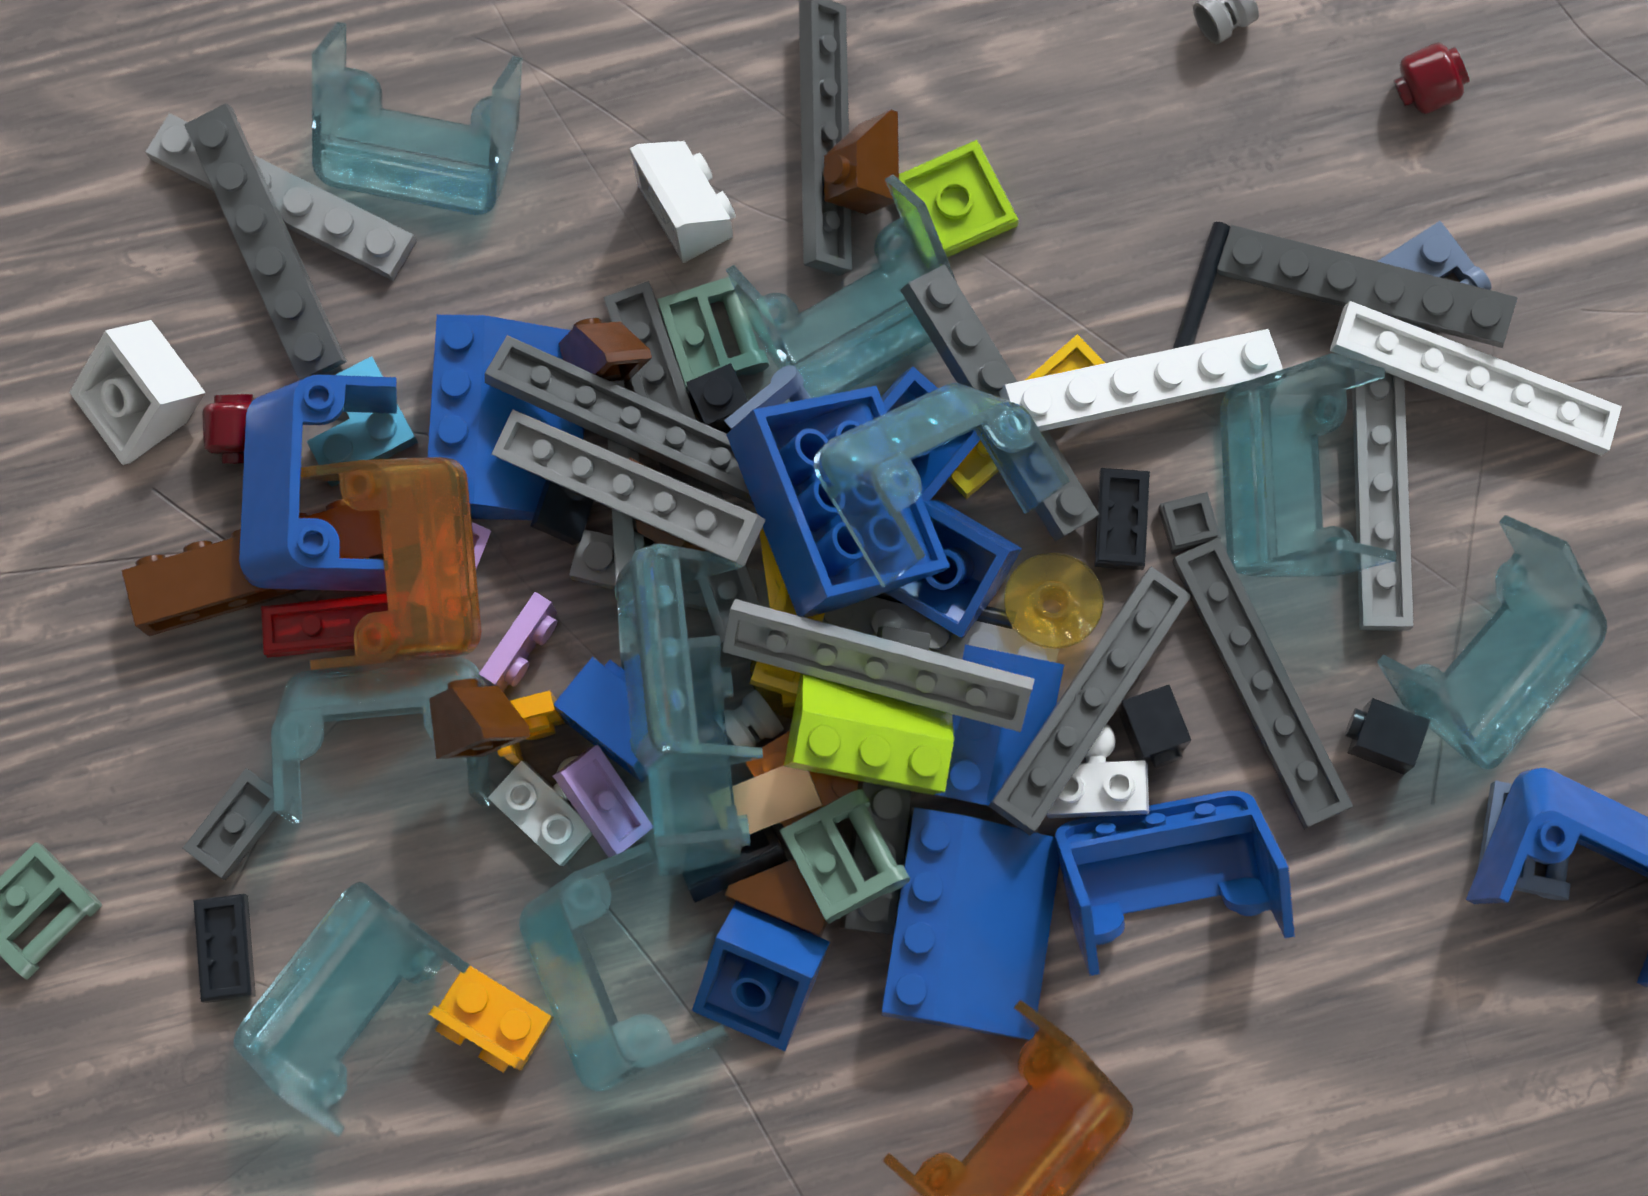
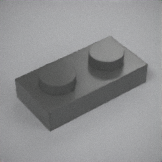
[182,768,289,880]

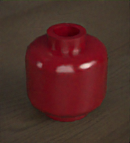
[1394,42,1470,114]
[202,394,253,464]

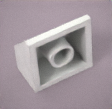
[629,141,736,263]
[69,320,206,465]

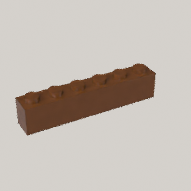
[122,485,429,636]

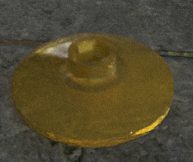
[1004,553,1104,649]

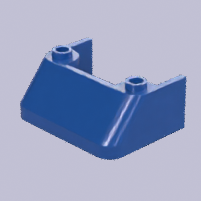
[239,375,397,592]
[1466,768,1648,987]
[1055,791,1295,976]

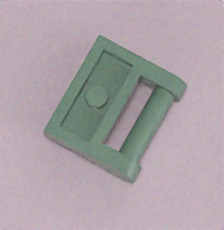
[657,276,770,392]
[780,789,910,924]
[0,842,103,980]

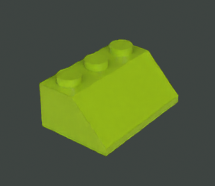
[784,673,954,795]

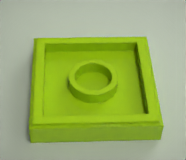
[899,140,1019,264]

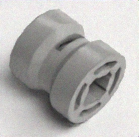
[1193,0,1259,45]
[714,690,784,758]

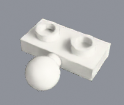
[1046,724,1149,819]
[488,756,593,866]

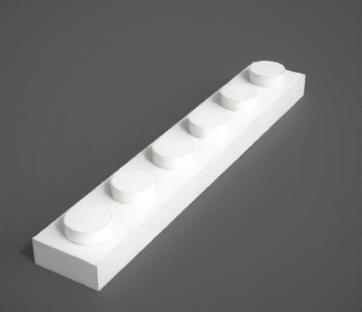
[1330,301,1622,456]
[999,329,1284,437]

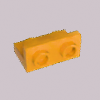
[497,690,565,767]
[428,963,554,1073]

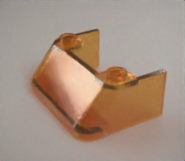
[301,457,481,670]
[882,1000,1133,1196]

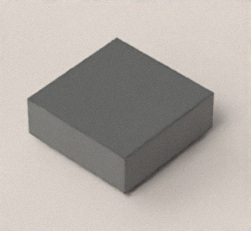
[1158,492,1221,554]

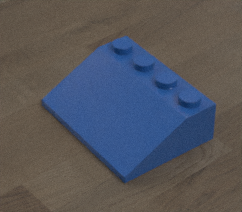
[425,314,584,520]
[727,386,950,618]
[882,807,1060,1041]

